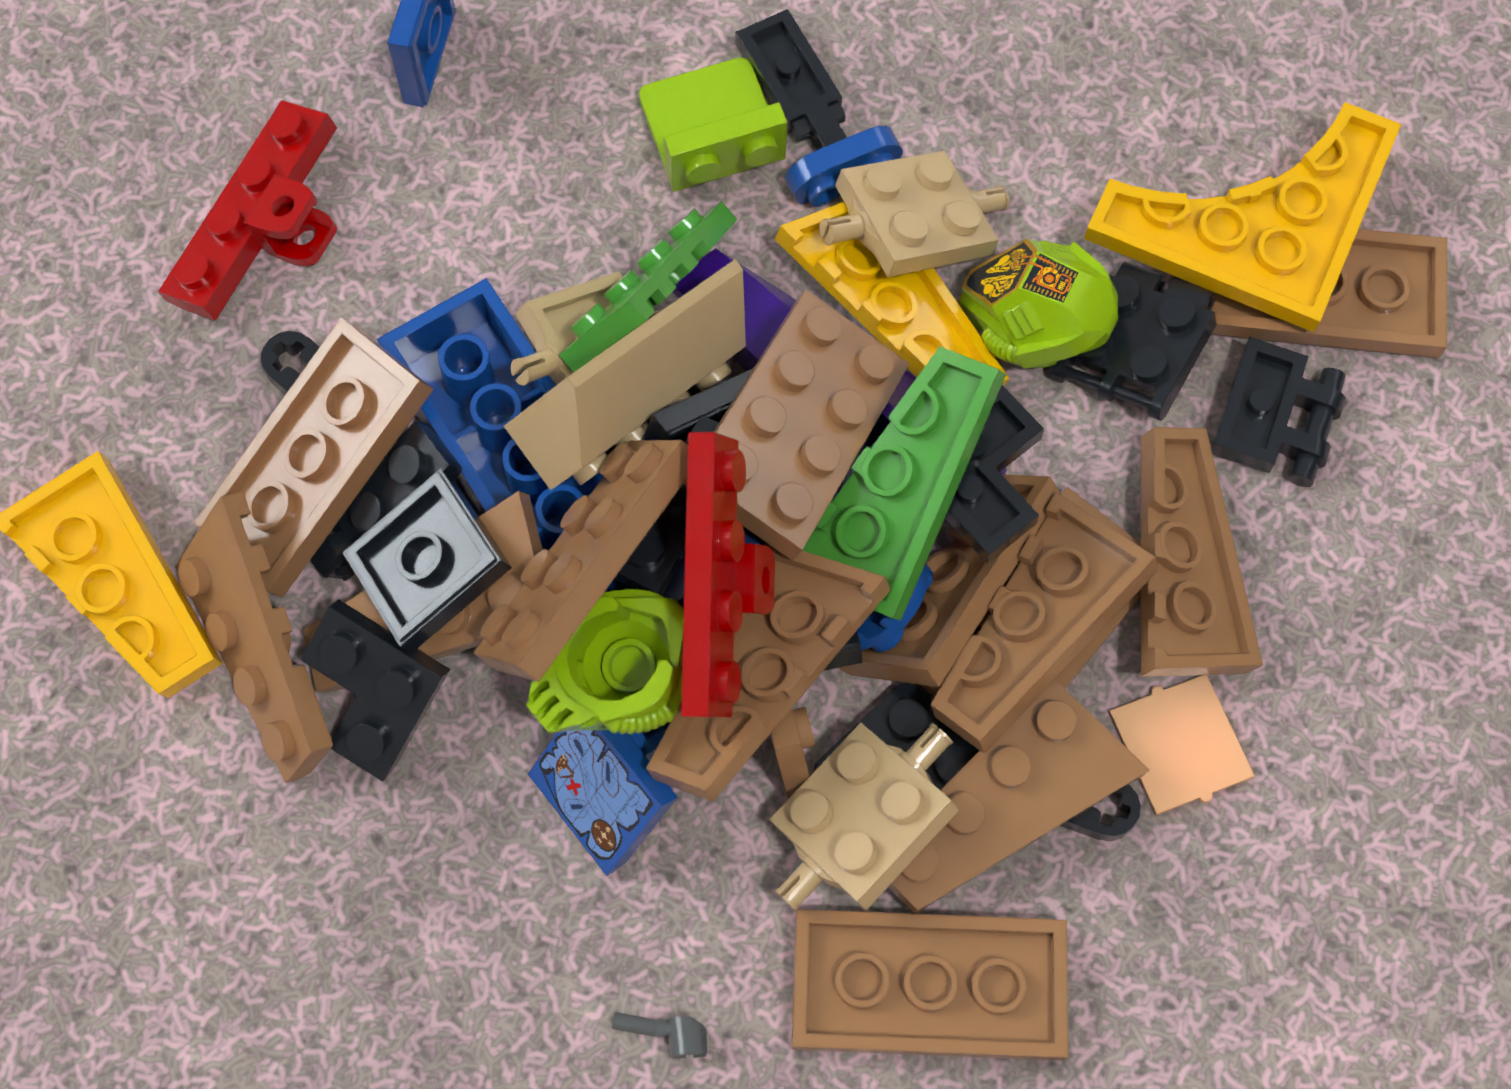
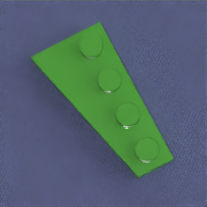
[559,201,738,372]
[802,346,1006,621]

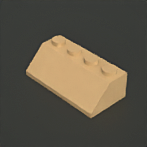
[504,259,746,490]

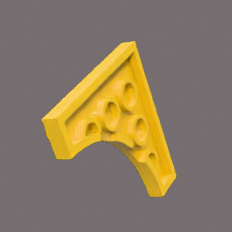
[1084,102,1402,332]

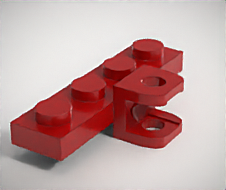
[158,100,337,321]
[681,432,775,717]

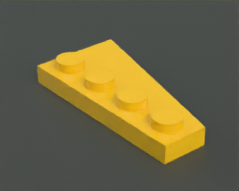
[774,202,1009,387]
[0,451,223,699]

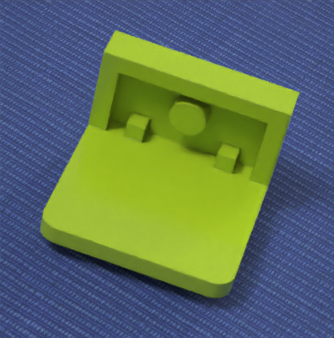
[639,57,787,192]

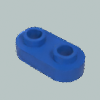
[785,126,903,207]

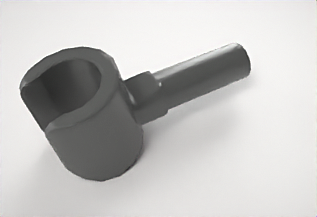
[612,1012,708,1059]

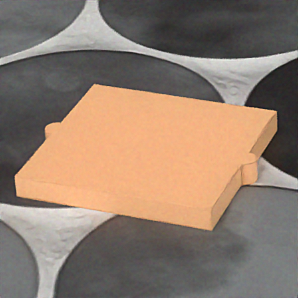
[1109,675,1255,815]

